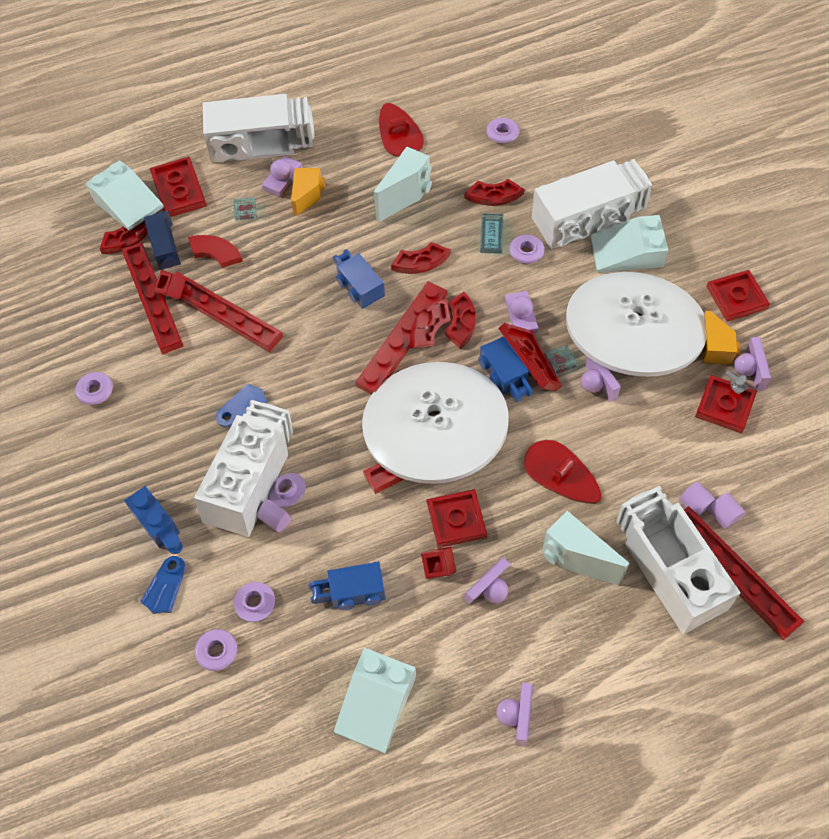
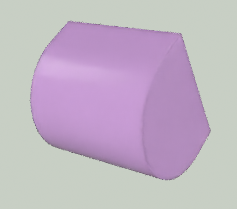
[679,481,717,516]
[708,493,746,529]
[257,499,291,532]

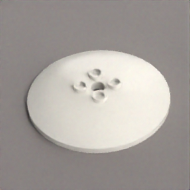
[566,272,707,377]
[362,362,509,484]

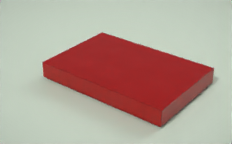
[149,156,207,217]

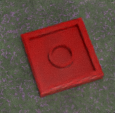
[706,270,770,322]
[695,375,757,434]
[426,489,488,548]

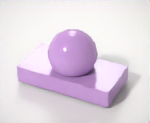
[262,156,302,197]
[505,291,538,333]
[735,337,771,391]
[581,357,621,402]
[463,558,511,604]
[496,682,533,746]

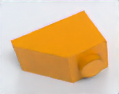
[291,168,326,215]
[702,311,740,365]

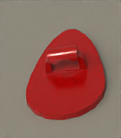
[379,103,424,157]
[524,440,602,504]

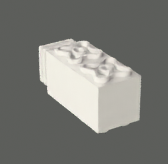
[203,94,315,163]
[532,159,652,249]
[194,400,293,537]
[616,486,740,634]

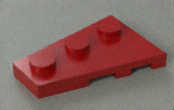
[498,323,562,392]

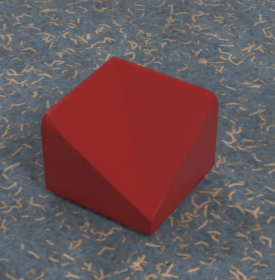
[154,270,187,299]
[421,547,456,579]

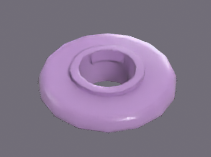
[486,118,519,143]
[509,234,545,264]
[75,372,113,405]
[269,473,306,507]
[234,582,275,622]
[195,629,237,671]

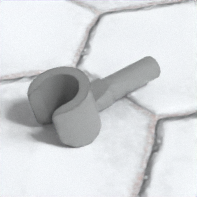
[726,370,748,394]

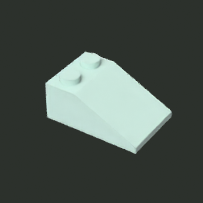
[374,147,432,221]
[85,160,164,231]
[590,215,668,273]
[542,511,629,585]
[334,648,416,754]

